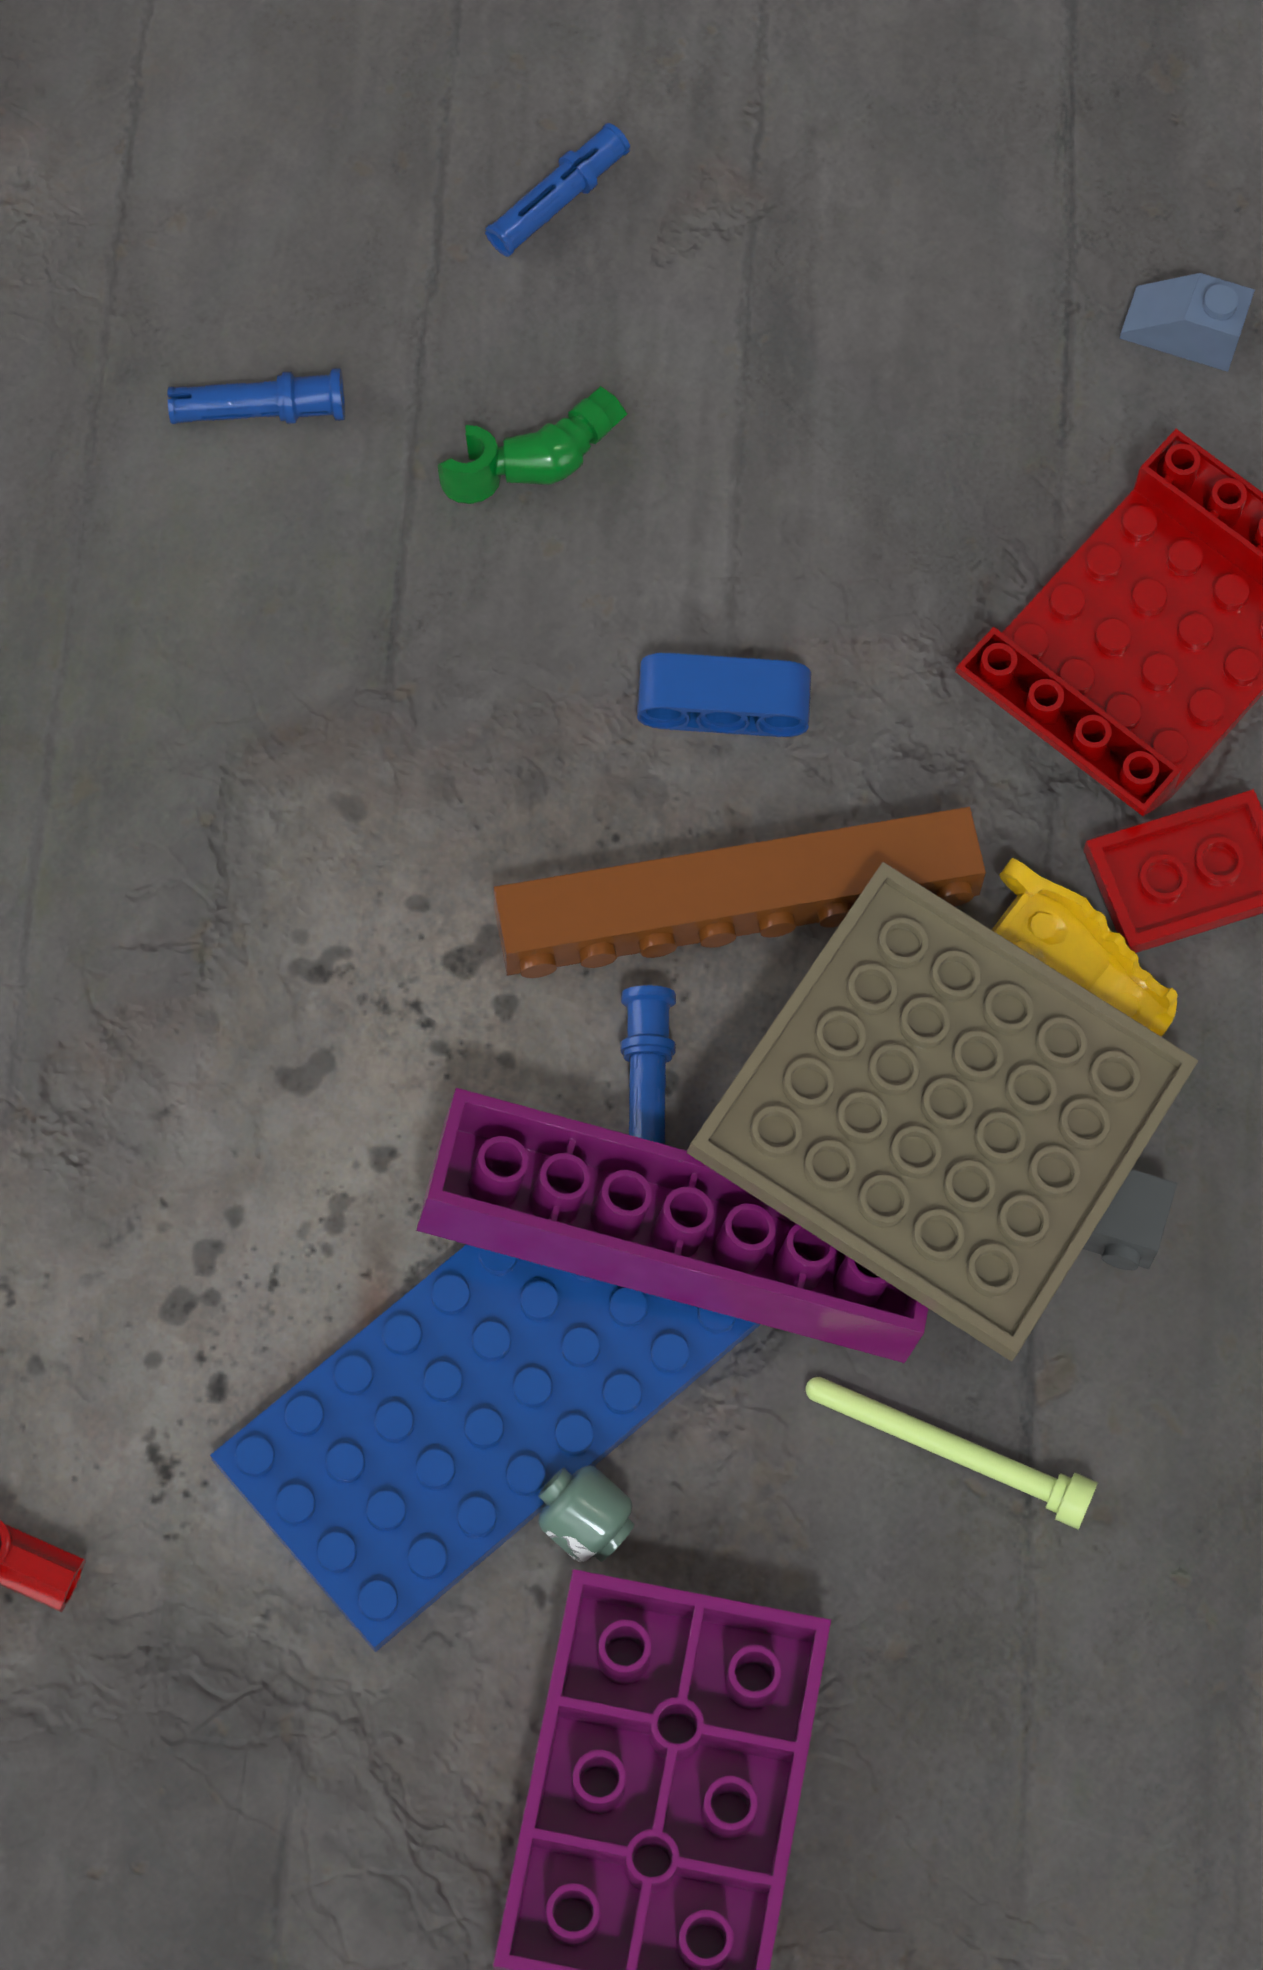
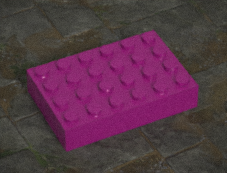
[493,1569,831,1970]

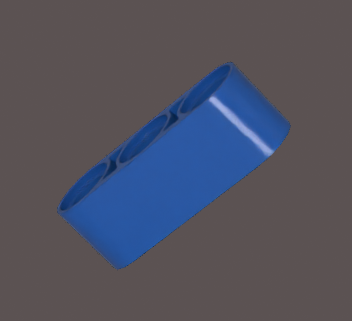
[637,653,812,737]

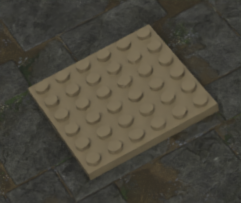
[687,862,1199,1362]

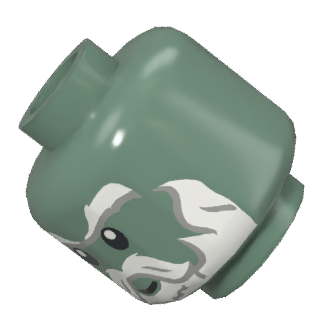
[538,1465,635,1562]

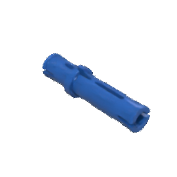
[485,123,630,257]

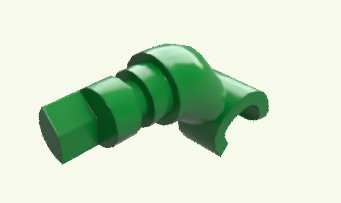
[437,386,627,504]

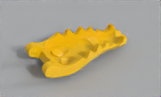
[992,858,1178,1036]

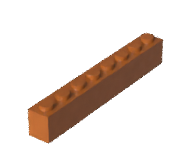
[493,807,986,978]

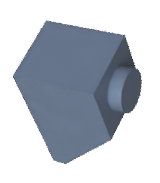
[1120,273,1255,372]

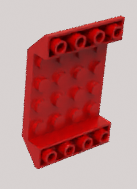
[955,428,1263,816]

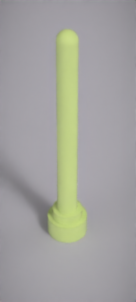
[806,1377,1098,1530]

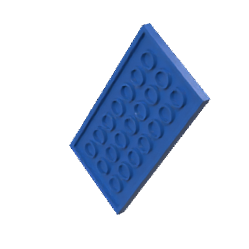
[210,1244,761,1653]

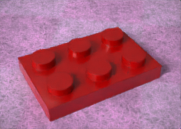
[1083,789,1263,953]

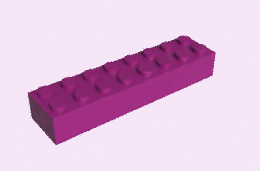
[416,1088,928,1363]

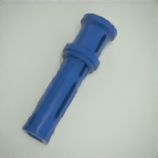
[167,368,345,424]
[620,985,676,1145]

